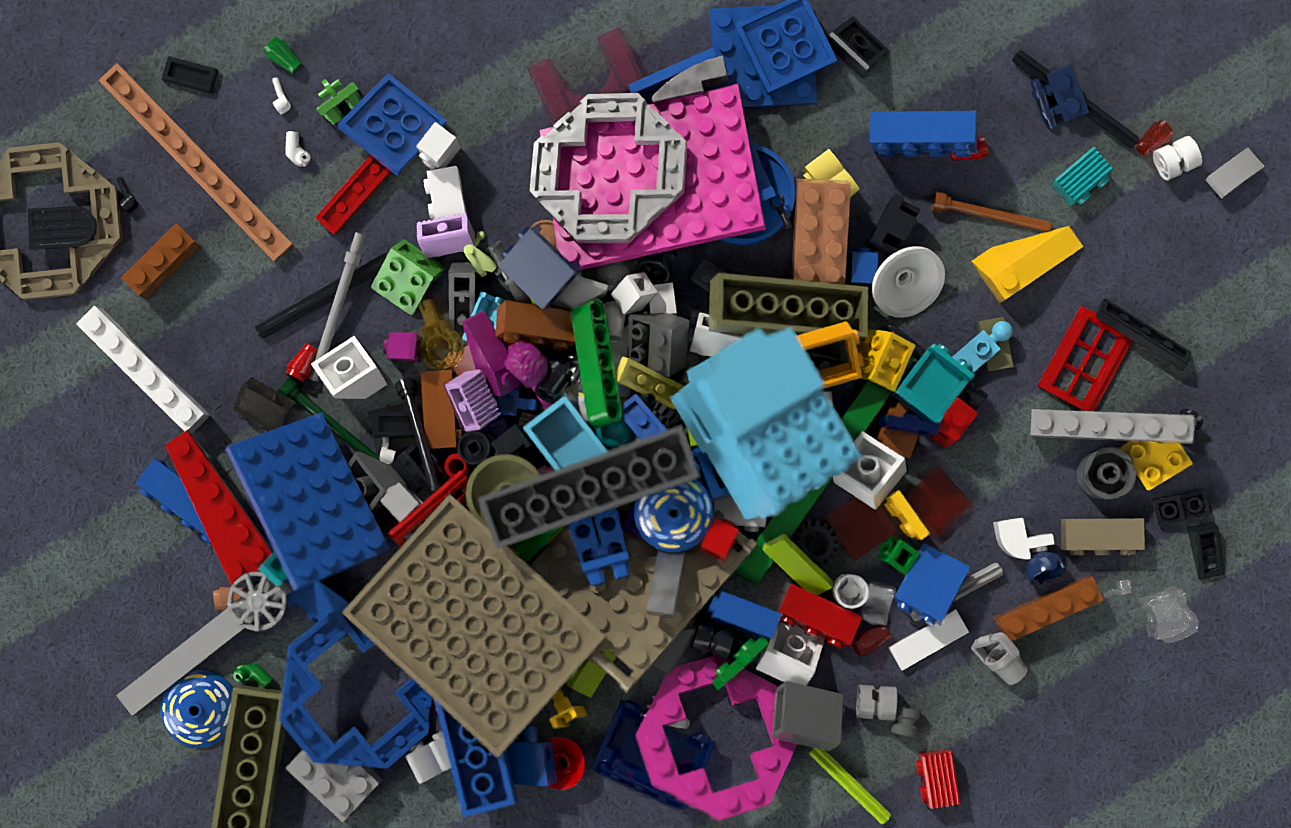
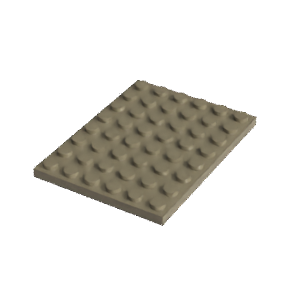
[342,494,606,757]

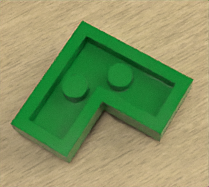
[712,636,769,691]

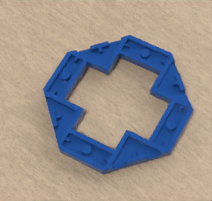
[279,612,432,768]

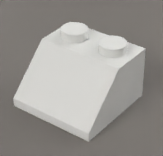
[756,618,825,685]

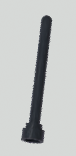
[886,323,989,411]
[395,378,440,493]

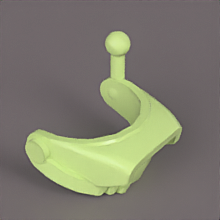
[464,231,498,277]

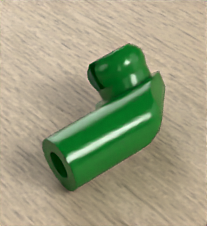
[233,663,274,689]

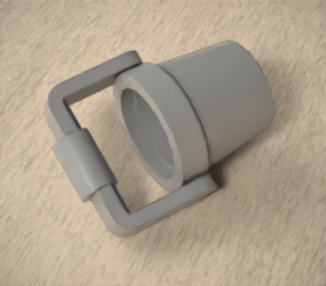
[971,632,1028,685]

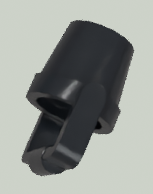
[535,349,581,403]

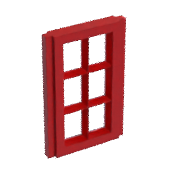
[1037,306,1133,412]
[389,470,471,548]

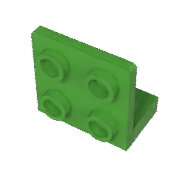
[371,239,446,315]

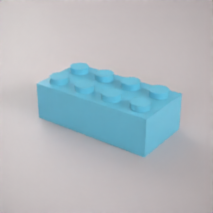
[523,396,608,471]

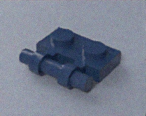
[1030,64,1090,129]

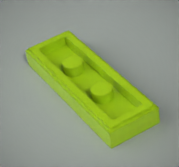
[763,534,833,595]

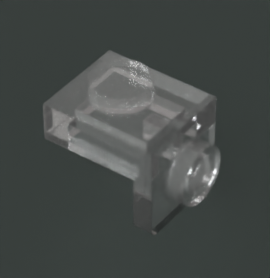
[861,580,896,625]

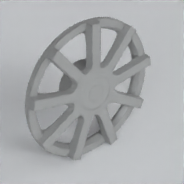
[227,572,286,631]

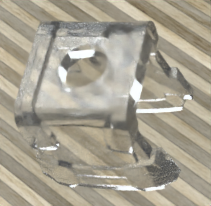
[1138,585,1200,643]

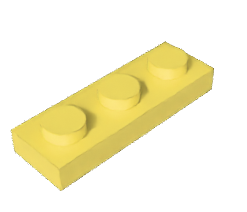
[616,357,684,410]

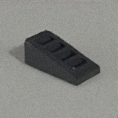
[1187,522,1225,580]

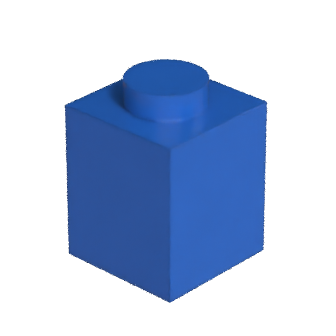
[849,248,878,287]

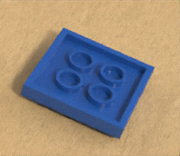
[735,0,837,95]
[338,73,447,176]

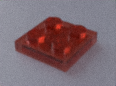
[904,466,973,538]
[824,497,897,561]

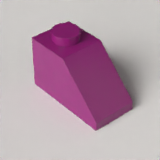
[383,333,423,363]

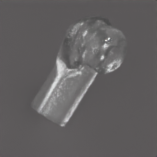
[679,348,700,386]

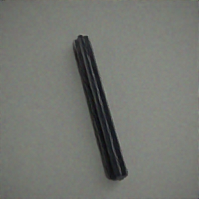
[1012,50,1140,149]
[255,253,388,338]

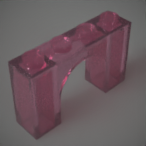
[527,27,643,127]

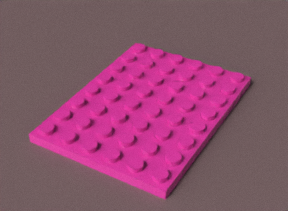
[540,84,765,269]

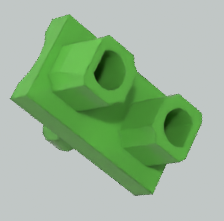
[316,79,362,125]

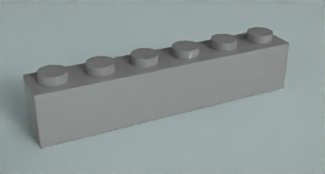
[1031,409,1194,444]

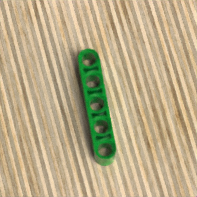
[571,298,622,429]

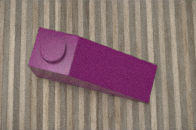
[462,311,521,397]

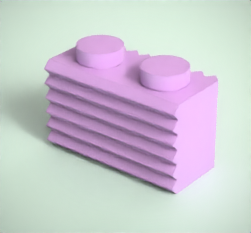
[417,213,476,258]
[445,369,500,432]

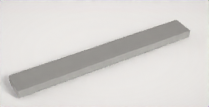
[116,579,293,716]

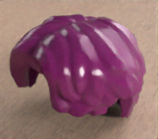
[504,342,548,388]

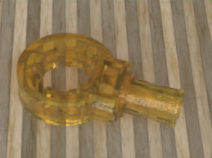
[418,299,464,371]

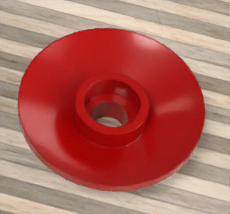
[548,737,586,790]

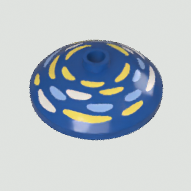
[634,479,713,552]
[160,670,233,748]

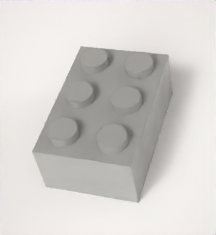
[286,726,383,822]

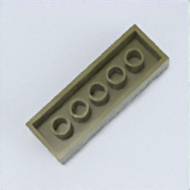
[709,273,868,343]
[212,685,286,828]

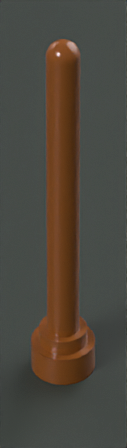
[931,191,1052,231]

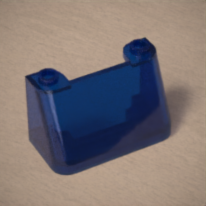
[591,699,716,810]

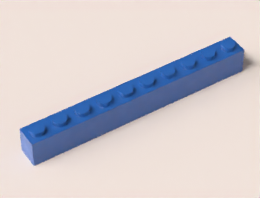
[135,458,352,638]

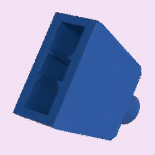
[506,725,557,786]

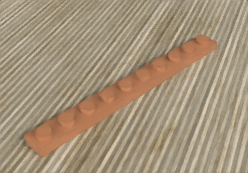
[99,63,294,263]

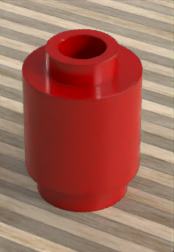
[444,453,474,478]

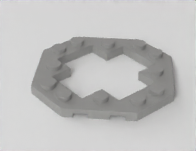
[530,93,687,243]

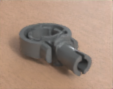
[487,241,533,305]

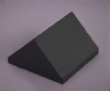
[828,16,889,79]

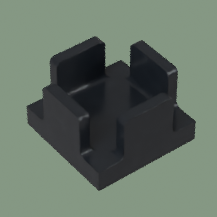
[866,193,921,256]

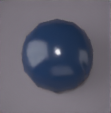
[1025,551,1065,585]

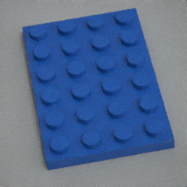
[226,412,390,591]

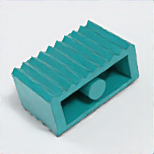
[1051,147,1114,206]

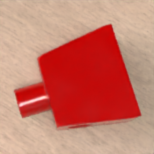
[925,397,978,449]

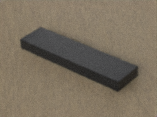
[1095,298,1191,371]

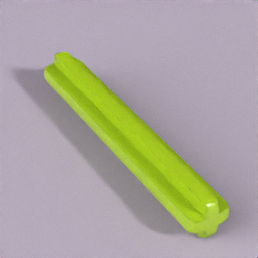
[809,748,891,824]

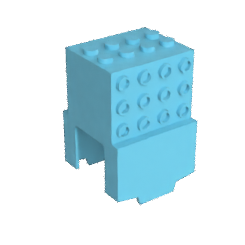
[670,327,861,520]

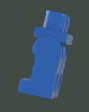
[568,508,630,587]

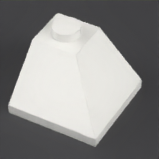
[311,336,387,399]

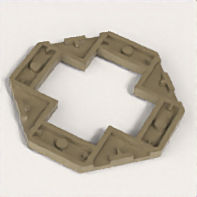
[0,142,123,300]

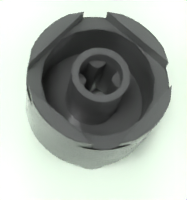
[1077,447,1136,500]

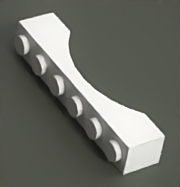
[76,306,211,434]

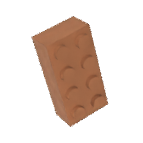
[791,179,851,285]

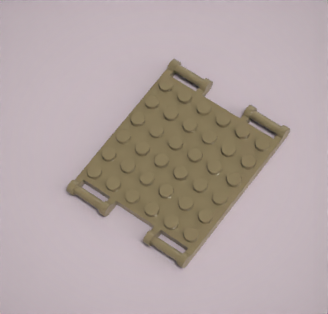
[530,500,758,693]

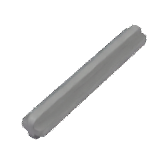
[910,563,1003,621]

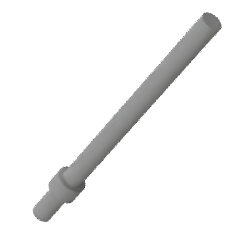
[309,232,365,382]

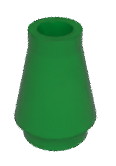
[263,36,302,74]

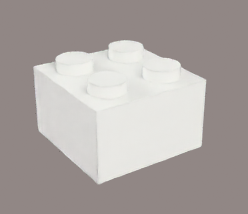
[833,432,906,510]

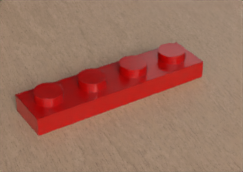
[315,155,392,236]

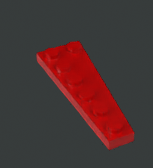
[165,430,273,586]

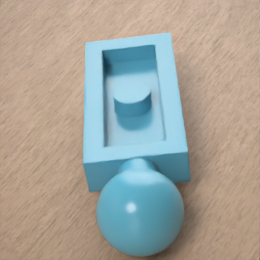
[952,321,1013,373]

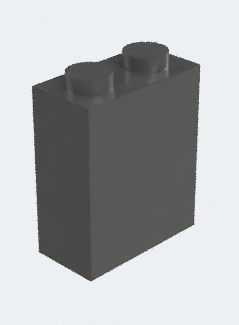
[772,681,845,751]

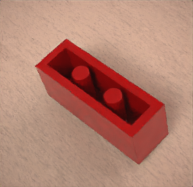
[777,584,862,649]

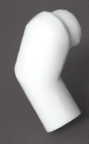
[285,131,311,167]

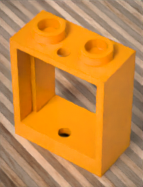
[796,321,864,389]

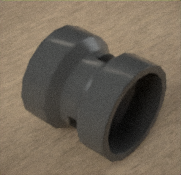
[891,705,921,737]

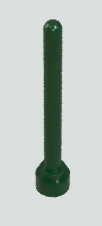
[277,377,380,460]

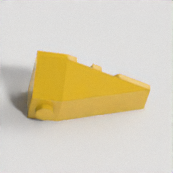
[971,226,1083,303]

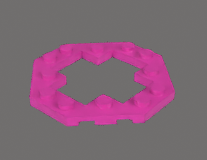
[636,656,797,821]

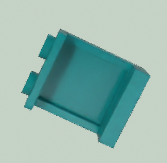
[892,344,975,426]

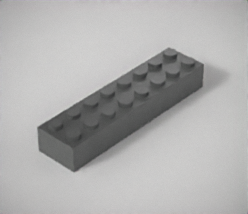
[478,426,700,549]

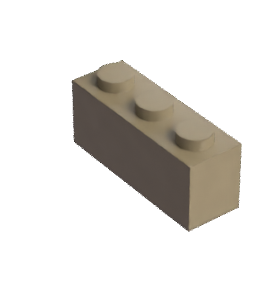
[1061,519,1145,555]

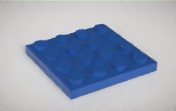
[709,3,817,109]

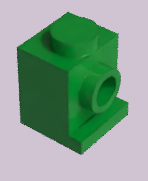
[877,536,920,575]

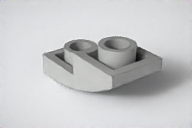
[1205,148,1265,199]

